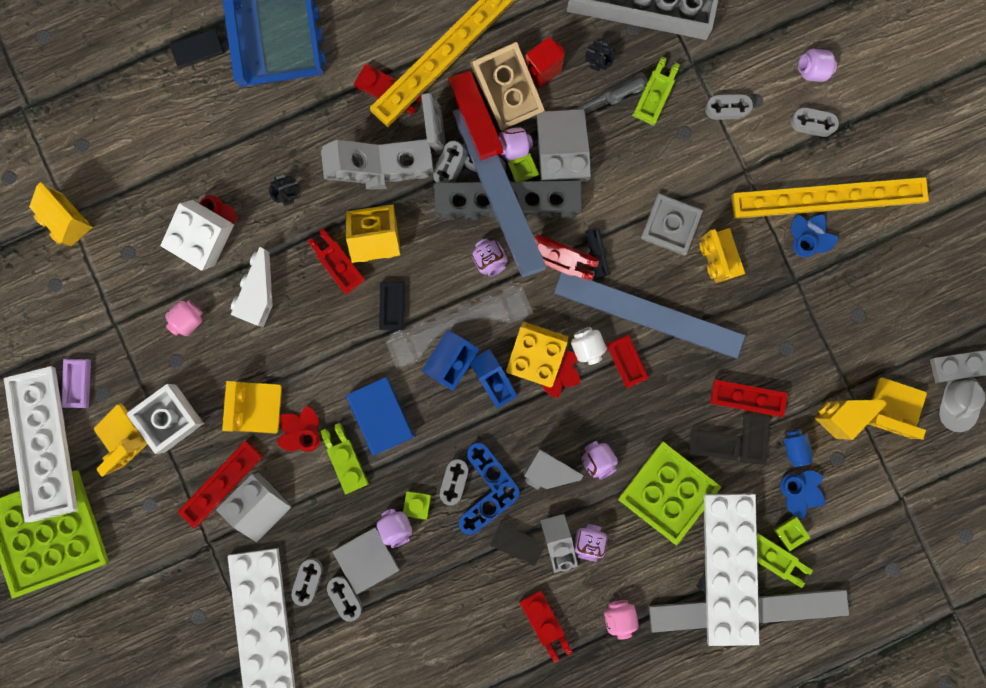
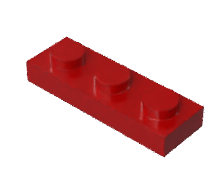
[709,380,788,417]

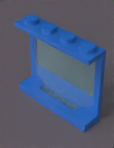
[223,0,327,87]

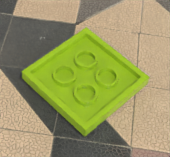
[617,441,721,546]

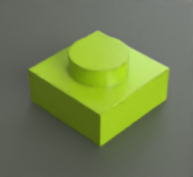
[507,153,539,182]
[403,491,431,520]
[774,516,810,551]

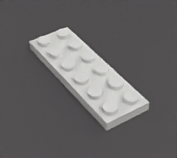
[4,366,78,523]
[704,493,759,646]
[228,548,295,688]

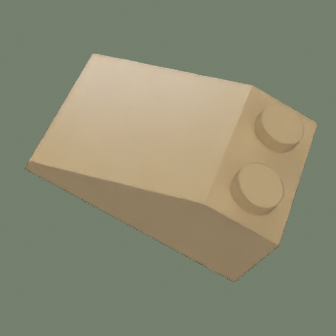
[470,42,545,130]

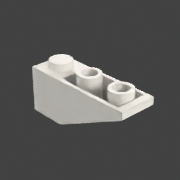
[231,247,273,327]

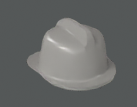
[939,378,985,432]

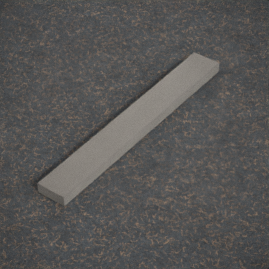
[649,589,849,632]

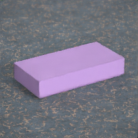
[61,359,91,408]

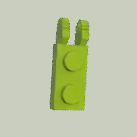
[633,56,680,126]
[321,423,369,495]
[756,532,813,588]

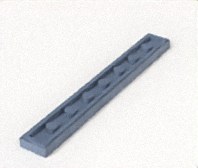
[452,109,546,278]
[554,272,745,359]

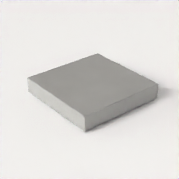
[422,93,446,154]
[640,193,703,256]
[332,526,400,595]

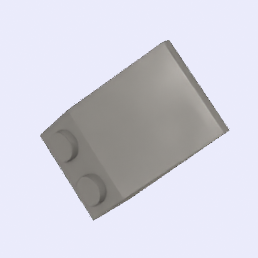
[537,109,591,182]

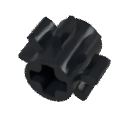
[585,40,615,71]
[269,174,300,206]

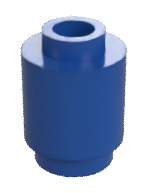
[783,429,814,467]

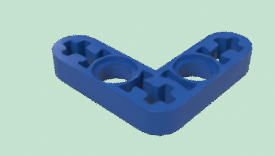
[459,443,519,535]

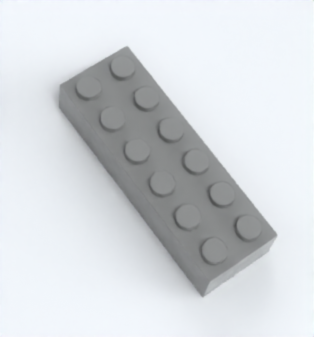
[567,0,718,40]

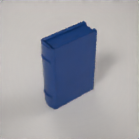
[346,377,414,456]

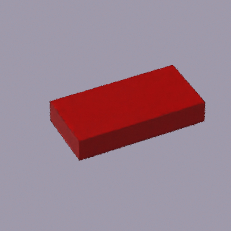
[606,334,649,389]

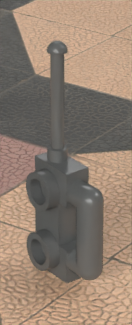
[574,72,648,110]

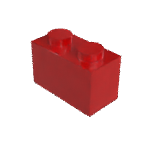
[525,36,565,89]

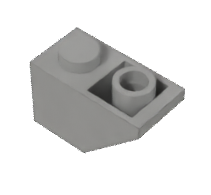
[540,514,578,573]

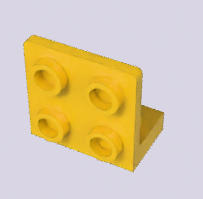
[699,228,745,283]
[506,321,568,387]
[868,378,927,440]
[222,381,282,433]
[94,403,148,477]

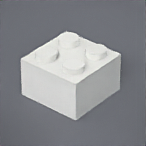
[160,200,234,271]
[126,384,204,454]

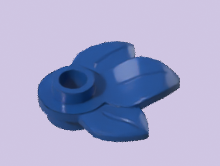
[791,215,838,257]
[780,470,826,519]

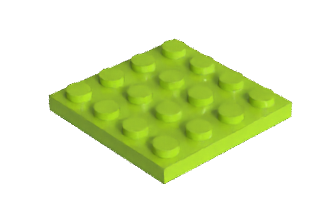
[0,470,110,599]

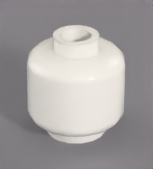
[571,327,607,365]

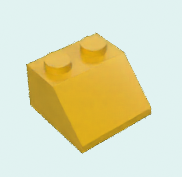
[29,182,93,246]
[346,204,400,263]
[815,400,887,440]

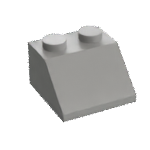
[523,448,583,490]
[216,472,292,542]

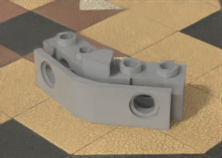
[321,139,434,189]

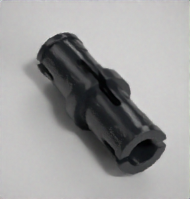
[585,228,611,278]

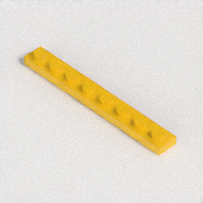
[370,0,516,127]
[731,177,929,219]

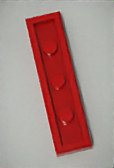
[448,71,503,160]
[177,440,265,529]

